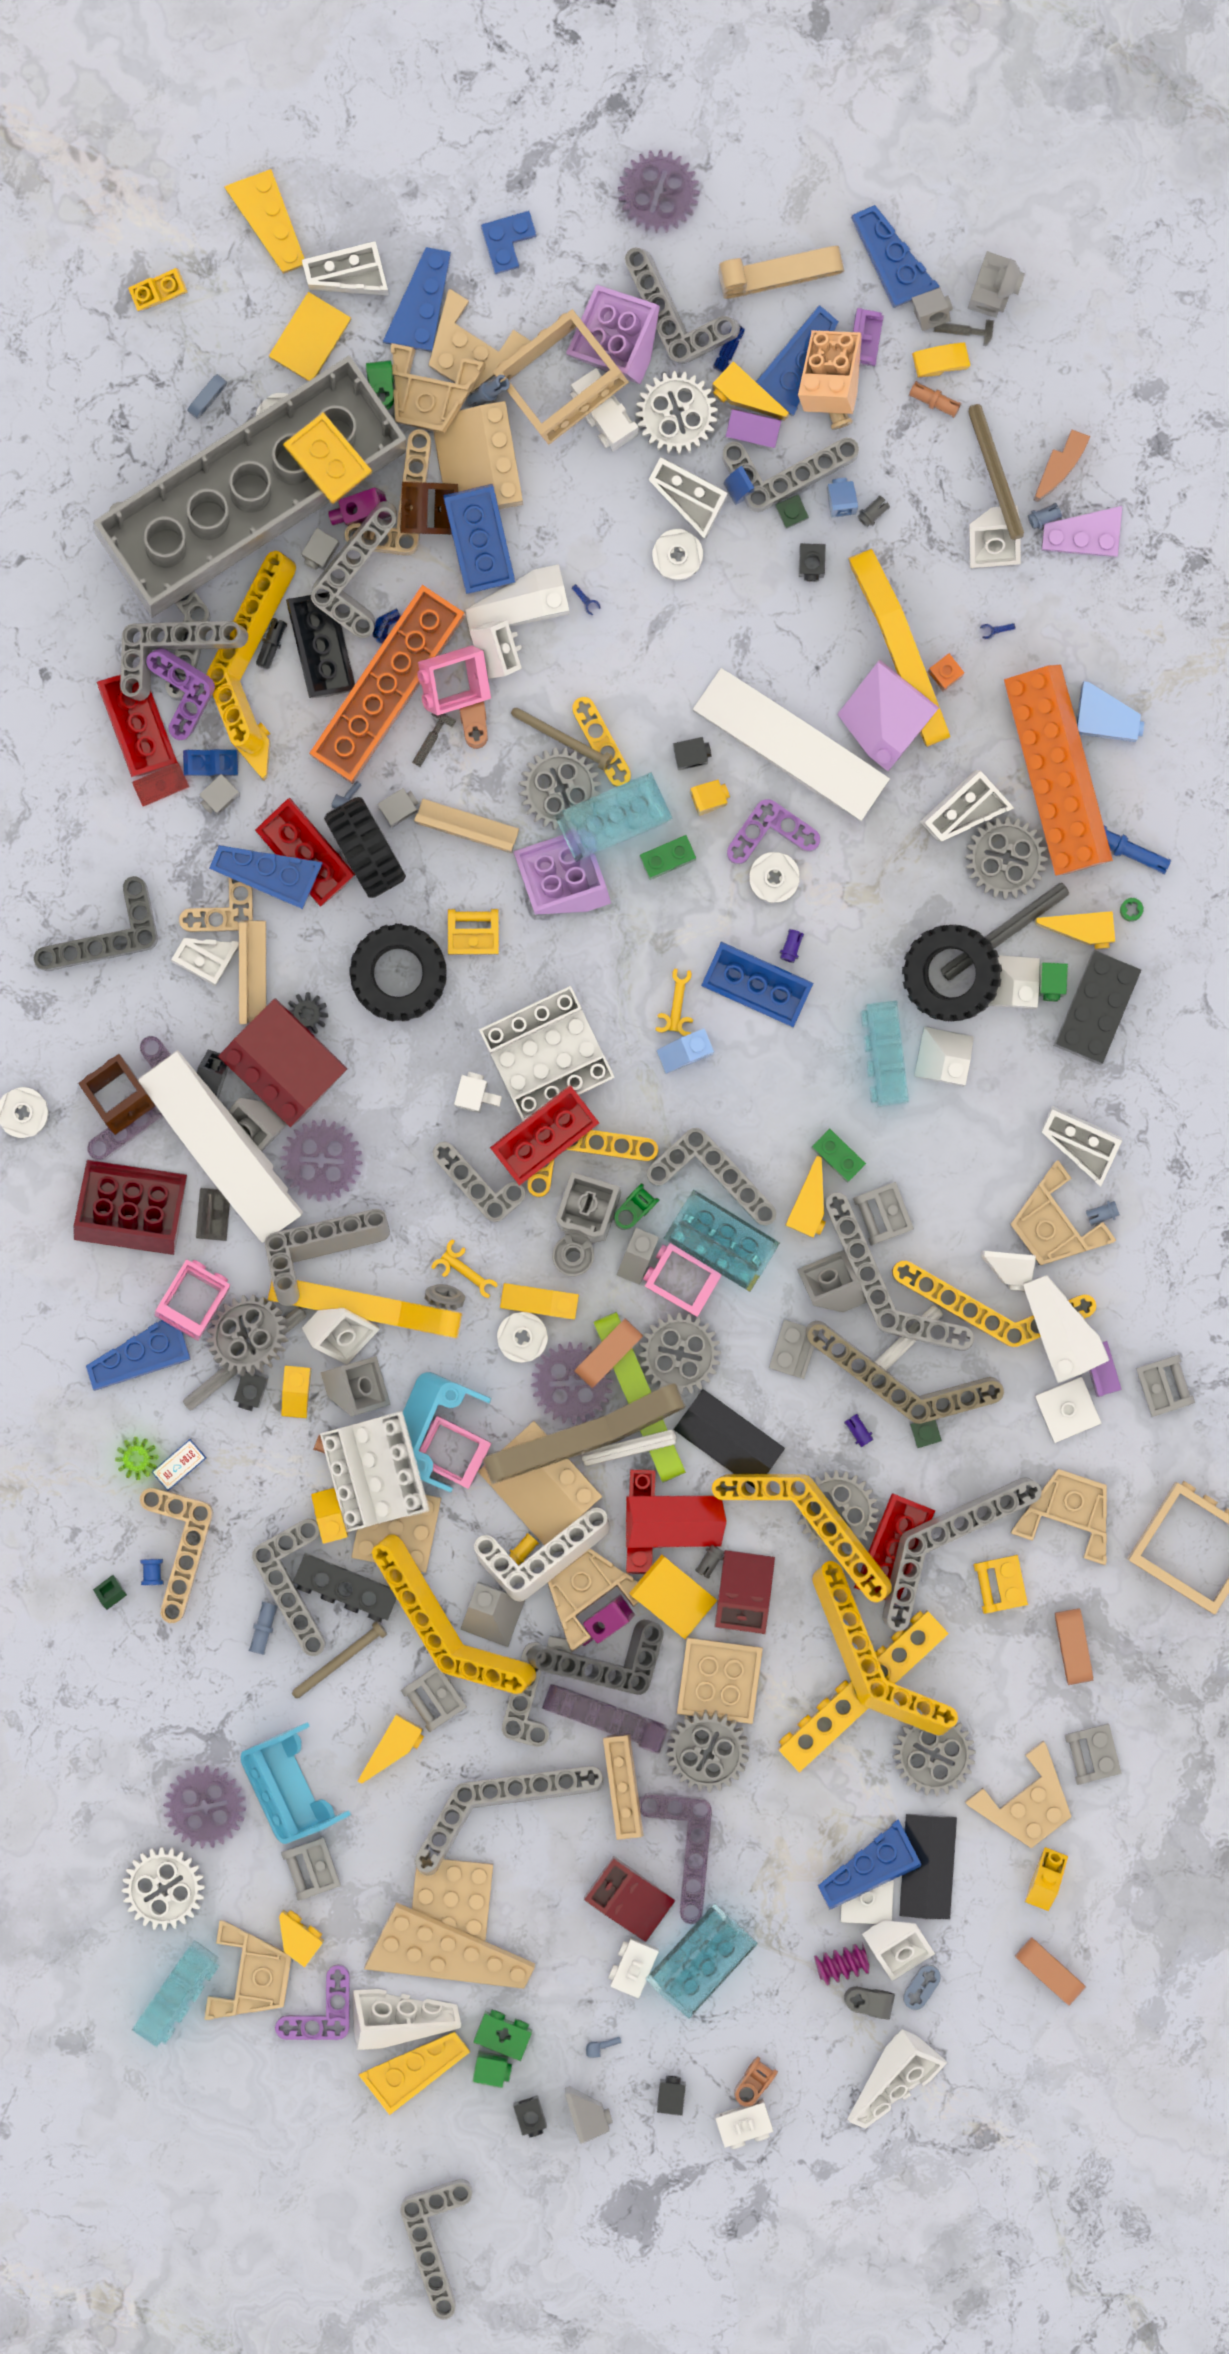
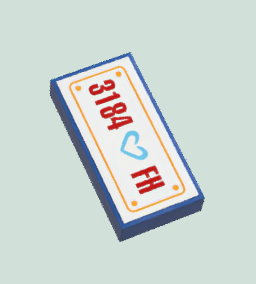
[152,1439,207,1491]

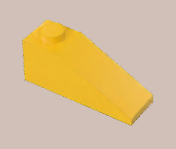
[712,361,789,421]
[1035,911,1115,949]
[785,1156,826,1238]
[500,1283,579,1320]
[358,1713,424,1784]

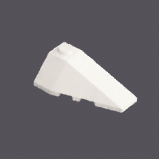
[465,564,569,631]
[1023,1275,1109,1383]
[353,1989,461,2050]
[848,2029,947,2129]

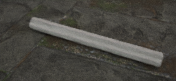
[183,1307,307,1410]

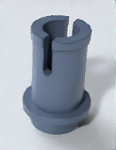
[1028,503,1062,529]
[1086,1201,1120,1226]

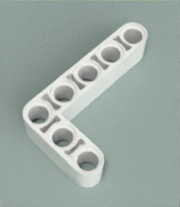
[474,1508,610,1601]

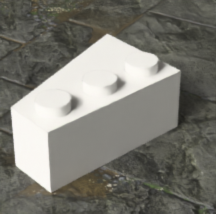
[302,241,389,296]
[570,368,639,451]
[649,457,729,538]
[920,770,1014,841]
[1042,1106,1122,1187]

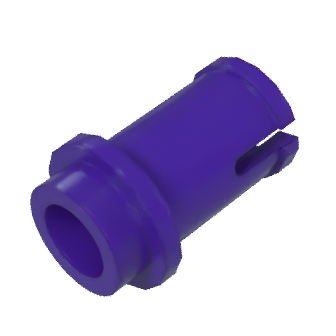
[779,929,804,963]
[844,1414,874,1448]

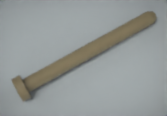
[511,708,613,771]
[292,1621,388,1698]

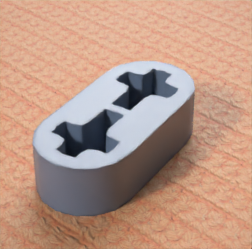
[187,374,227,419]
[903,1965,941,2010]

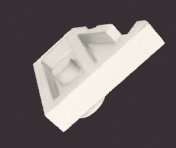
[171,938,239,986]

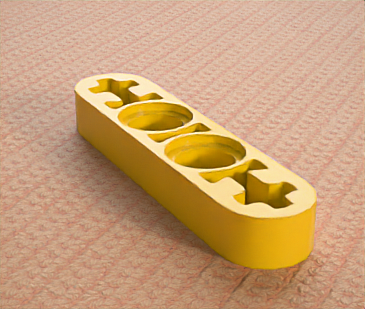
[572,697,631,788]

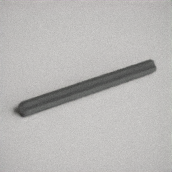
[941,883,1069,980]

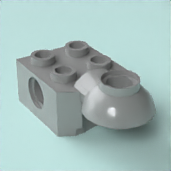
[968,251,1025,318]
[552,1172,621,1276]

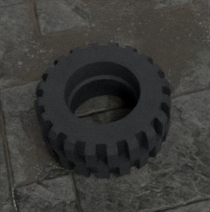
[324,797,406,898]
[349,923,447,1022]
[902,925,1002,1022]

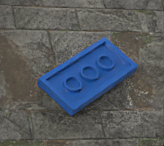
[443,484,515,594]

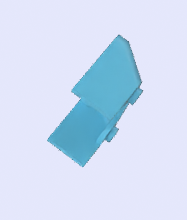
[403,1372,492,1493]
[240,1722,351,1844]

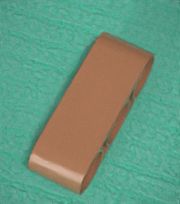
[574,1318,643,1388]
[1055,1608,1093,1685]
[1015,1937,1086,2006]

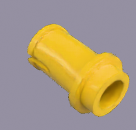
[509,1533,540,1566]

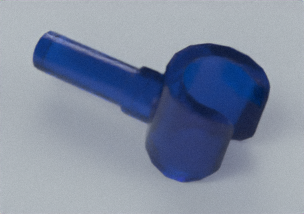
[572,584,601,615]
[980,623,1016,640]

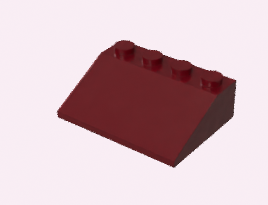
[218,998,348,1128]
[73,1160,187,1255]

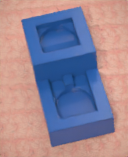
[723,466,754,505]
[183,749,238,776]

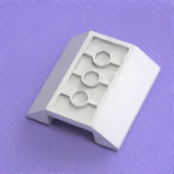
[479,986,615,1121]
[320,1411,429,1532]

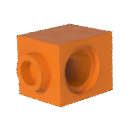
[928,653,965,692]

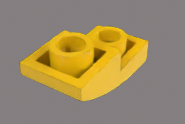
[128,268,188,311]
[912,342,971,378]

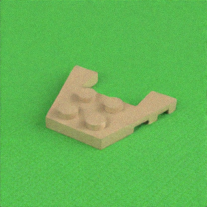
[429,289,531,394]
[391,343,486,433]
[1010,1160,1116,1265]
[1011,1469,1107,1565]
[547,1549,640,1652]
[965,1741,1071,1848]
[204,1920,292,2020]

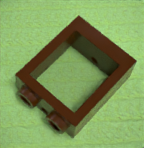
[400,482,458,535]
[78,1054,156,1135]

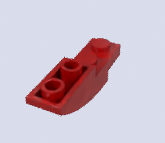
[626,1469,656,1574]

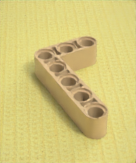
[718,246,844,299]
[345,429,431,556]
[140,1488,213,1623]

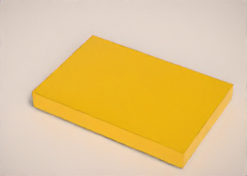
[269,292,352,381]
[283,413,372,505]
[629,1554,718,1639]

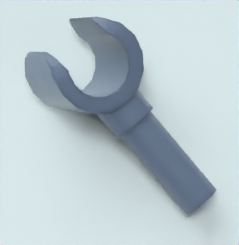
[331,781,362,809]
[586,2037,621,2058]

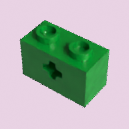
[639,835,696,880]
[1039,962,1068,1002]
[811,1128,866,1183]
[473,2009,532,2061]
[472,2050,512,2088]

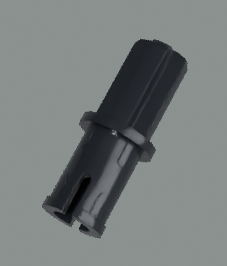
[256,618,288,669]

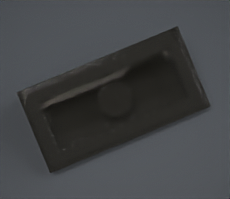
[196,1188,230,1241]

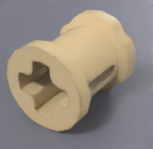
[828,413,853,430]

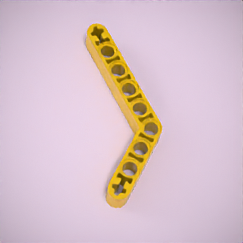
[848,548,950,747]
[206,550,296,754]
[892,1261,1096,1347]
[267,1279,462,1339]
[712,1474,892,1602]
[372,1534,536,1694]
[812,1561,958,1736]

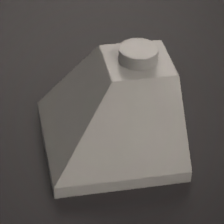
[228,1098,287,1151]
[797,1250,867,1312]
[321,1356,391,1416]
[460,1582,525,1647]
[565,2086,613,2144]

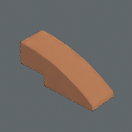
[1034,429,1091,502]

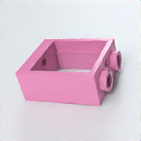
[418,645,491,715]
[643,1242,723,1317]
[154,1259,230,1341]
[419,1415,492,1489]

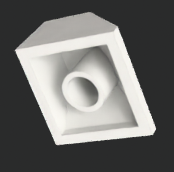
[969,505,1021,568]
[988,955,1039,1009]
[914,1027,974,1086]
[981,1251,1036,1291]
[302,1308,380,1365]
[862,1920,935,1981]

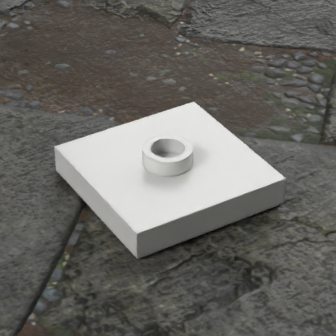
[1035,1377,1102,1443]
[840,1879,894,1924]

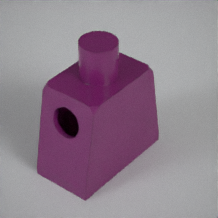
[328,487,391,526]
[583,1594,635,1646]

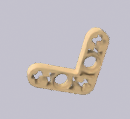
[179,877,253,932]

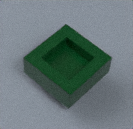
[775,495,809,529]
[910,1420,942,1448]
[93,1575,127,1610]

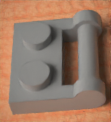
[853,1182,914,1245]
[1136,1354,1195,1417]
[400,1666,467,1732]
[1065,1724,1122,1785]
[281,1837,341,1901]

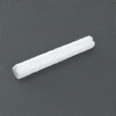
[871,1305,943,1383]
[582,1430,677,1466]

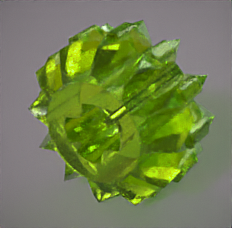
[115,1437,159,1480]

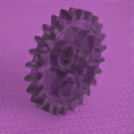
[618,149,700,233]
[280,1119,363,1202]
[531,1342,613,1424]
[163,1765,247,1849]

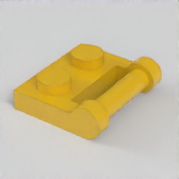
[448,909,499,955]
[973,1555,1028,1614]

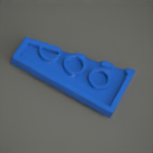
[851,205,940,308]
[383,247,451,352]
[755,305,839,416]
[209,845,323,909]
[86,1320,191,1391]
[818,1819,921,1910]

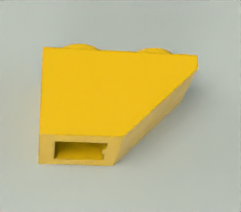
[1025,1847,1068,1911]
[279,1910,324,1967]

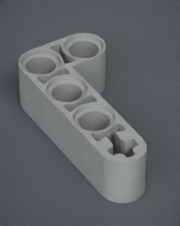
[433,1142,526,1222]
[502,1642,549,1747]

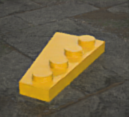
[224,169,304,274]
[358,2031,470,2115]

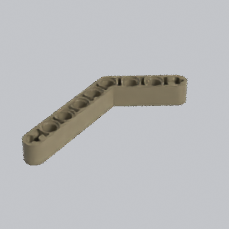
[806,1321,1004,1424]
[482,1383,685,1484]

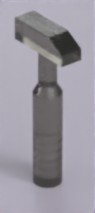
[934,320,994,346]
[412,713,456,768]

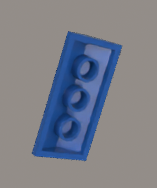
[701,941,814,1028]

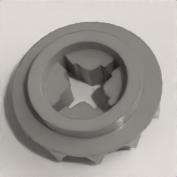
[424,1284,465,1310]

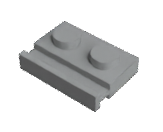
[769,1320,819,1379]

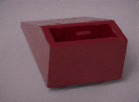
[714,1550,775,1634]
[584,1856,676,1942]

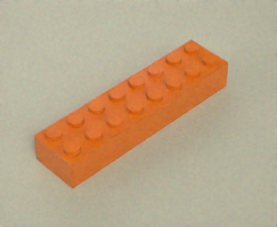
[309,585,465,784]
[1004,665,1113,876]

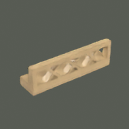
[414,798,519,854]
[239,920,266,1024]
[603,1734,644,1840]

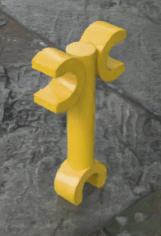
[656,968,693,1036]
[431,1239,498,1298]

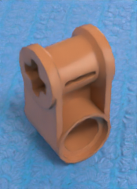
[460,701,488,749]
[734,2056,778,2107]

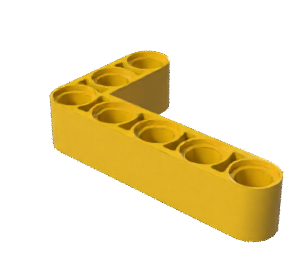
[528,1130,658,1197]

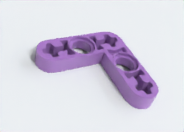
[146,648,215,740]
[727,799,820,864]
[275,1964,350,2040]

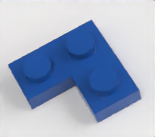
[481,211,536,275]

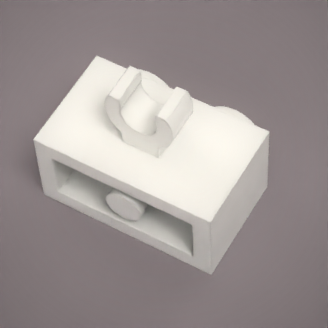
[470,620,522,679]
[454,1072,502,1113]
[608,1937,659,1999]
[715,2099,773,2149]

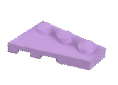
[1042,506,1122,557]

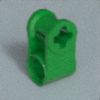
[366,360,394,411]
[614,1183,660,1230]

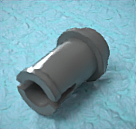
[857,495,890,527]
[695,1545,725,1579]

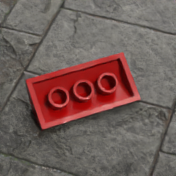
[96,675,177,777]
[255,798,355,907]
[490,1085,599,1186]
[854,1493,936,1605]
[626,1495,727,1548]

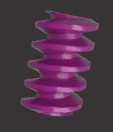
[814,1943,870,1986]

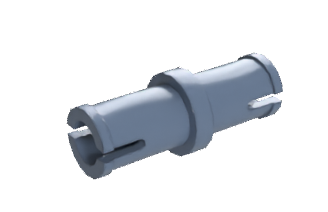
[467,375,510,407]
[248,1602,278,1655]

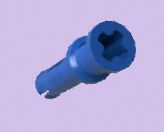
[1104,826,1171,875]

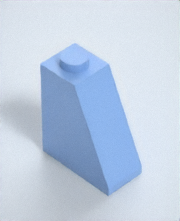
[1077,681,1144,742]
[656,1028,714,1074]

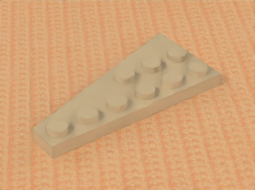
[364,1902,535,1989]

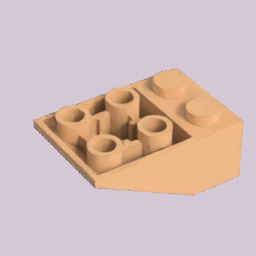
[798,330,862,414]

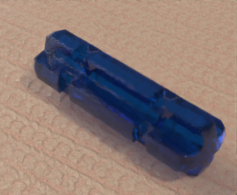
[713,325,745,373]

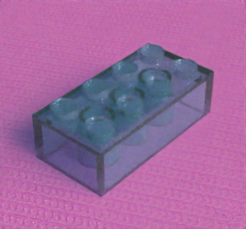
[555,772,672,862]
[860,1001,909,1108]
[663,1190,780,1292]
[645,1903,759,2019]
[132,1940,219,2047]

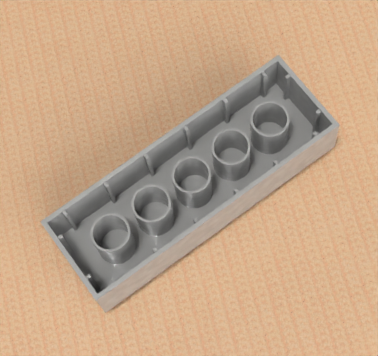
[93,355,407,618]

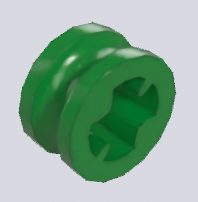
[1120,898,1144,922]

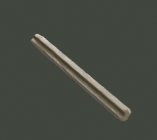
[968,404,1024,540]

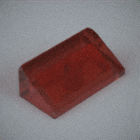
[132,762,189,807]

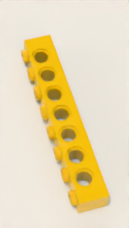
[778,1610,949,1772]

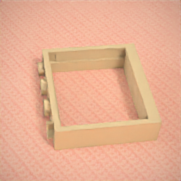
[492,309,629,445]
[1127,1481,1229,1615]

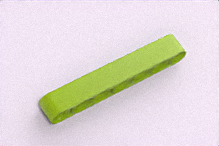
[593,1312,686,1483]

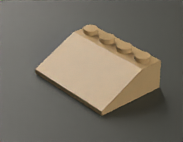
[433,401,523,509]
[478,1421,602,1546]

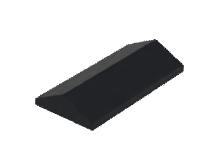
[286,592,355,698]
[673,1389,785,1489]
[899,1814,957,1919]

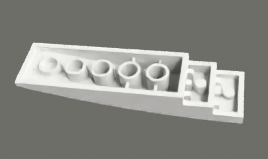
[693,668,890,821]
[138,1050,303,1243]

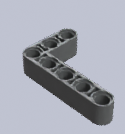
[34,876,158,971]
[527,1620,664,1695]

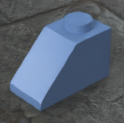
[827,478,858,518]

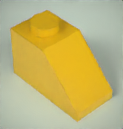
[231,722,271,781]
[690,780,730,816]
[281,1365,312,1418]
[311,1488,349,1544]

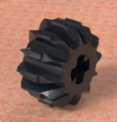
[288,992,329,1034]

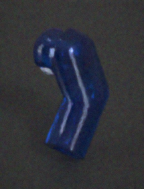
[372,608,401,644]

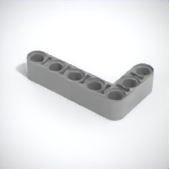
[625,247,740,363]
[722,438,859,512]
[311,501,397,638]
[120,621,248,701]
[647,1128,777,1226]
[265,1209,390,1306]
[252,1519,326,1656]
[400,2179,472,2320]

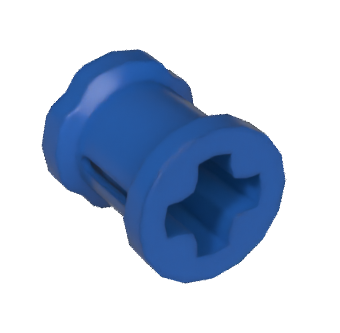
[140,1559,164,1585]

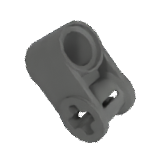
[844,1986,895,2020]

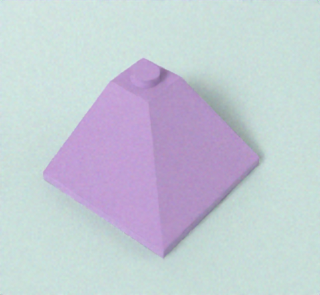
[566,285,660,384]
[837,660,939,771]
[513,828,611,915]

